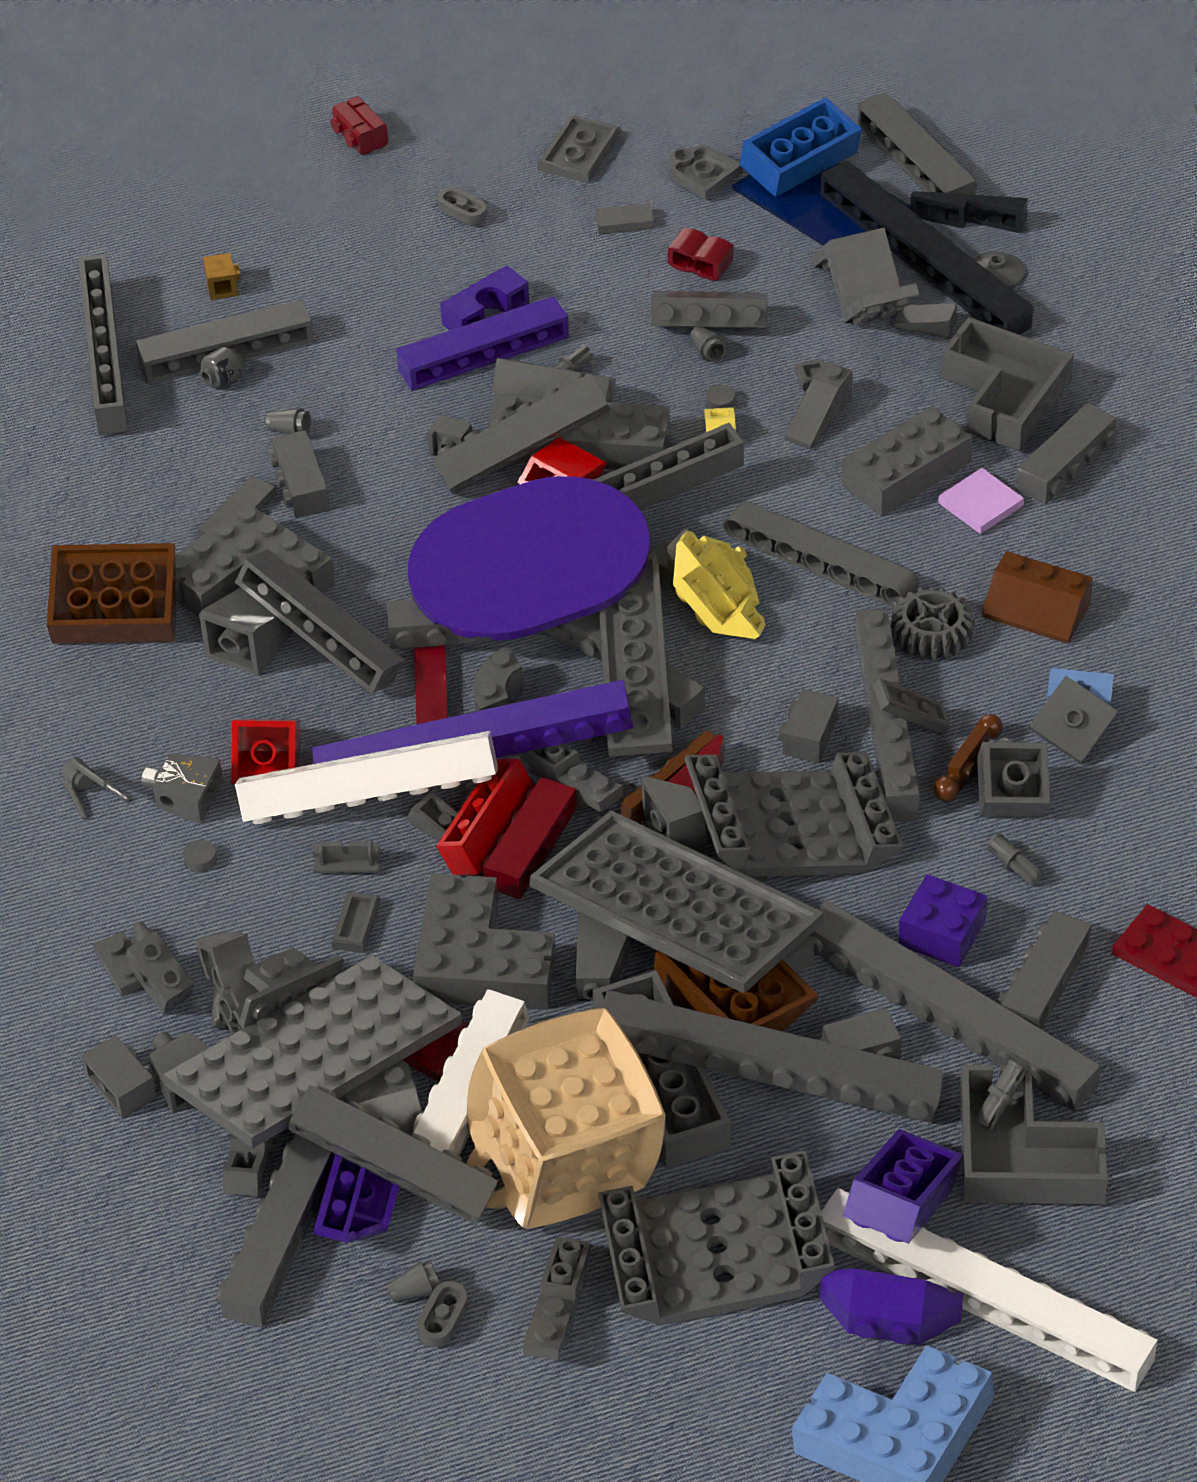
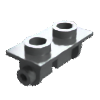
[313,840,381,873]

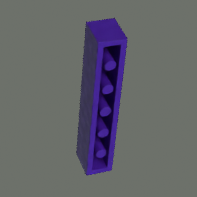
[396,296,569,391]

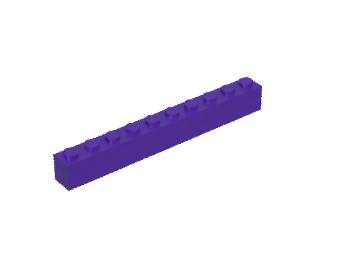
[312,679,634,764]

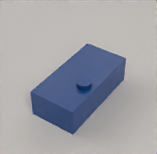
[739,97,862,197]

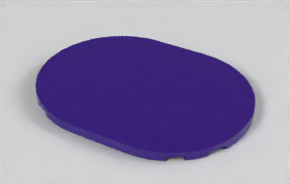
[407,476,650,641]

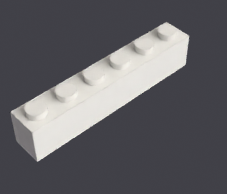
[413,989,529,1155]

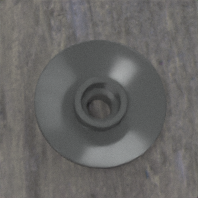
[974,251,1025,289]

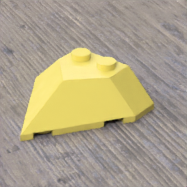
[673,531,766,639]

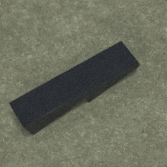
[910,191,1028,233]

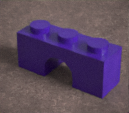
[440,265,530,330]

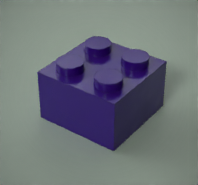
[898,874,987,967]

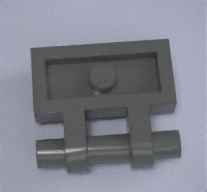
[93,922,153,997]

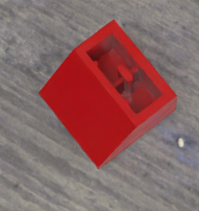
[517,437,607,484]

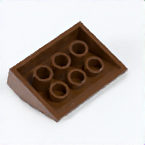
[47,543,176,644]
[654,951,819,1031]

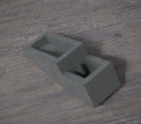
[223,1134,274,1196]

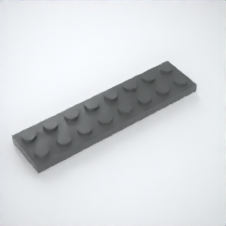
[599,555,673,757]

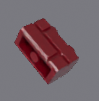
[331,96,389,156]

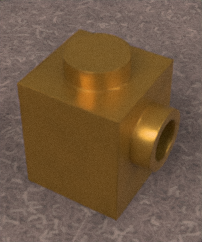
[203,253,241,300]

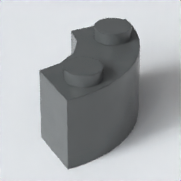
[474,646,524,712]

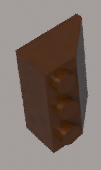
[982,551,1093,644]

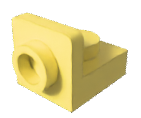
[704,407,736,432]

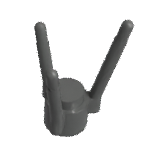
[62,757,131,819]

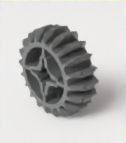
[890,586,975,661]

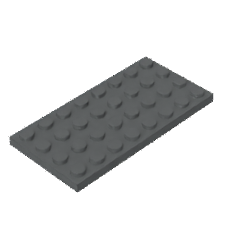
[530,810,824,993]
[163,955,462,1149]

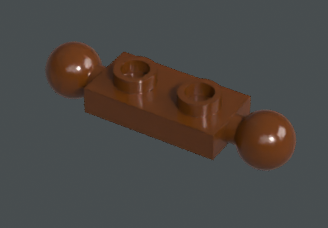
[933,714,1003,802]

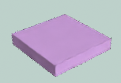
[938,468,1024,534]

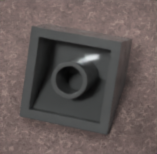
[641,777,708,854]
[342,1062,422,1136]

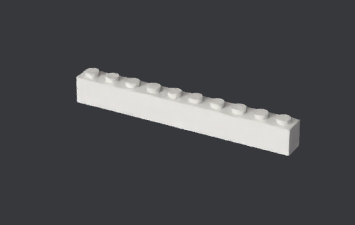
[821,1188,1157,1392]

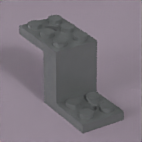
[811,228,919,325]

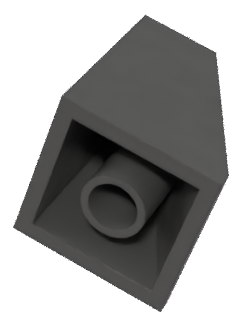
[199,588,294,676]

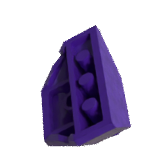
[313,1154,399,1243]
[819,1268,963,1345]

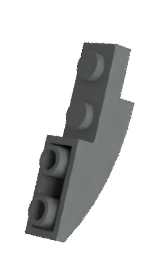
[518,744,625,812]
[523,1237,591,1361]

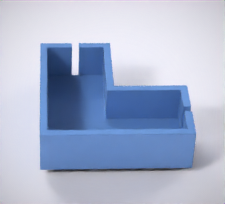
[792,1345,994,1482]

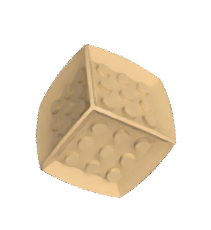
[467,1007,665,1229]

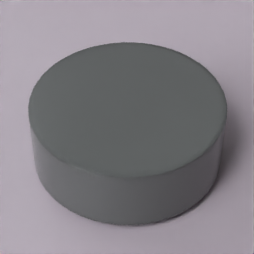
[706,385,735,409]
[183,840,217,872]

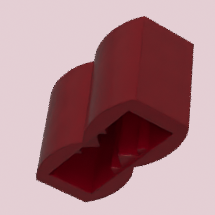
[668,228,733,281]

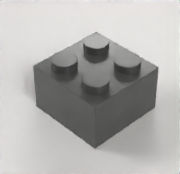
[977,742,1050,817]

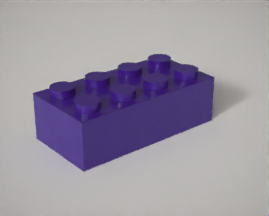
[843,1129,963,1244]

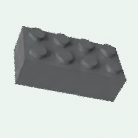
[842,406,972,517]

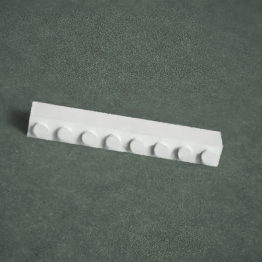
[235,731,498,824]

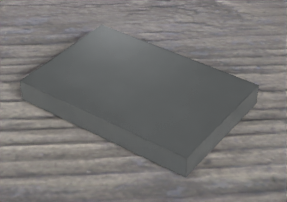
[538,115,620,183]

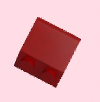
[231,719,300,784]

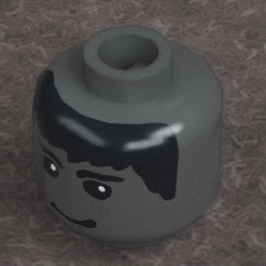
[200,347,244,390]

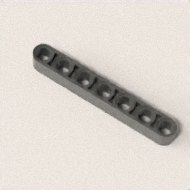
[723,501,919,608]

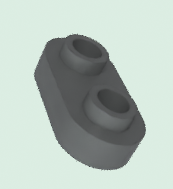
[438,187,487,225]
[417,1281,468,1347]

